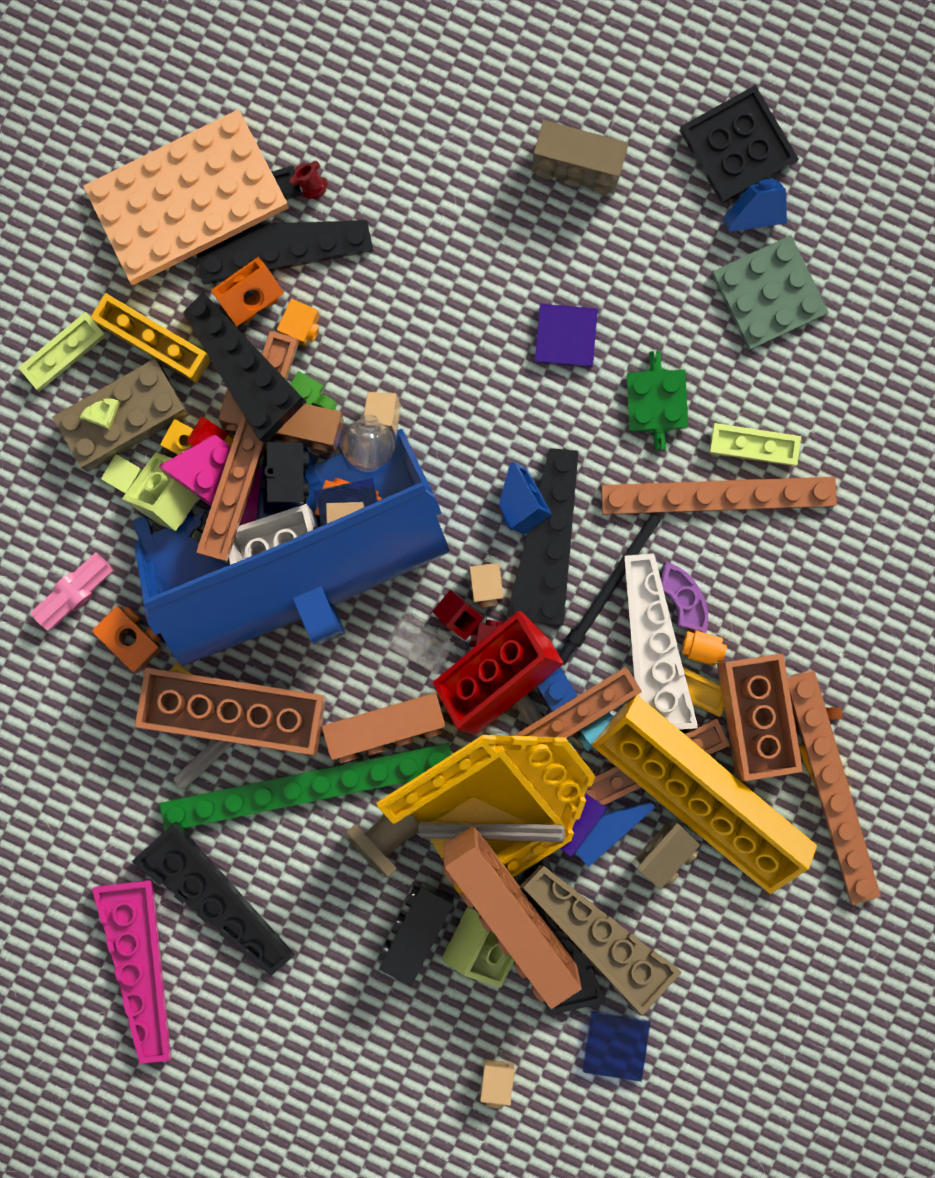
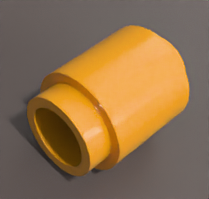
[681,630,727,666]

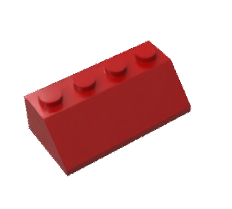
[432,611,564,735]

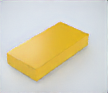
[683,667,724,717]

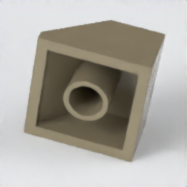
[631,819,700,890]

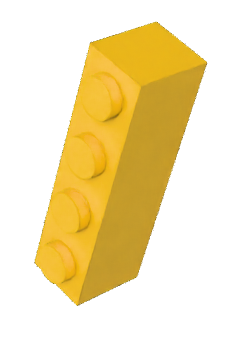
[90,293,211,384]

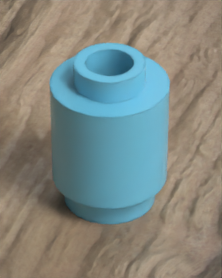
[577,712,614,753]

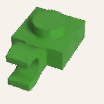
[291,371,338,410]

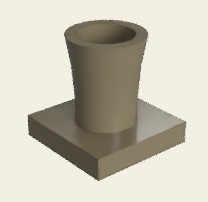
[343,814,419,878]

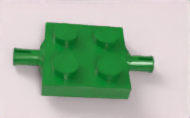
[627,351,688,451]

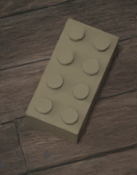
[52,358,190,472]

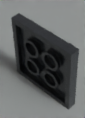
[679,85,799,204]

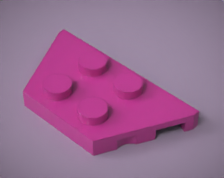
[158,435,262,526]

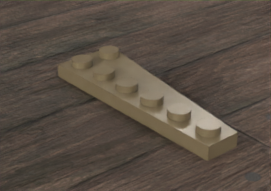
[520,865,682,1016]

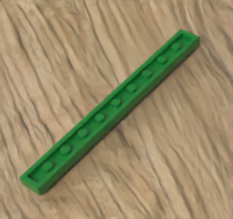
[159,743,451,830]

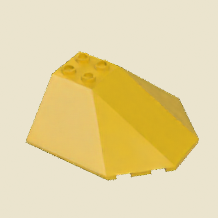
[376,735,595,896]

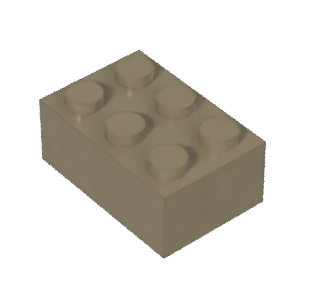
[531,120,629,195]

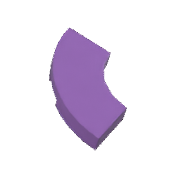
[660,562,708,633]

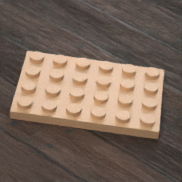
[83,109,289,286]

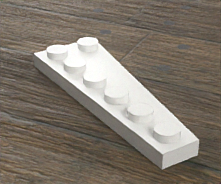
[625,553,698,730]

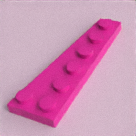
[92,880,171,1064]

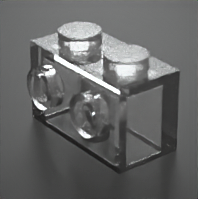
[386,613,455,675]

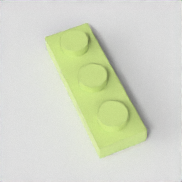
[18,312,106,392]
[709,423,802,466]

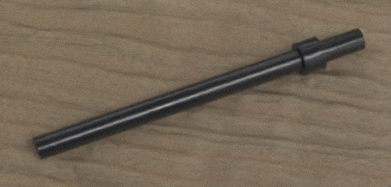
[559,514,661,666]

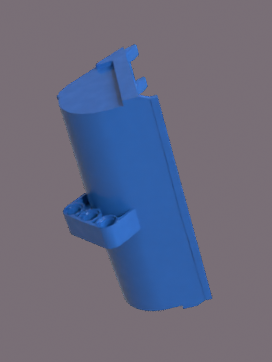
[133,429,450,666]

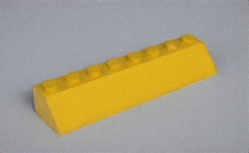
[591,695,817,894]

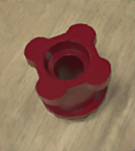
[289,161,328,199]

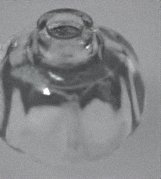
[340,415,396,472]

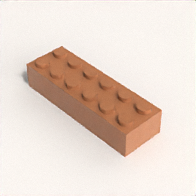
[135,667,326,756]
[442,825,582,1009]

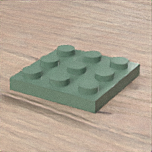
[711,235,829,351]

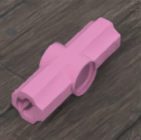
[31,552,114,631]

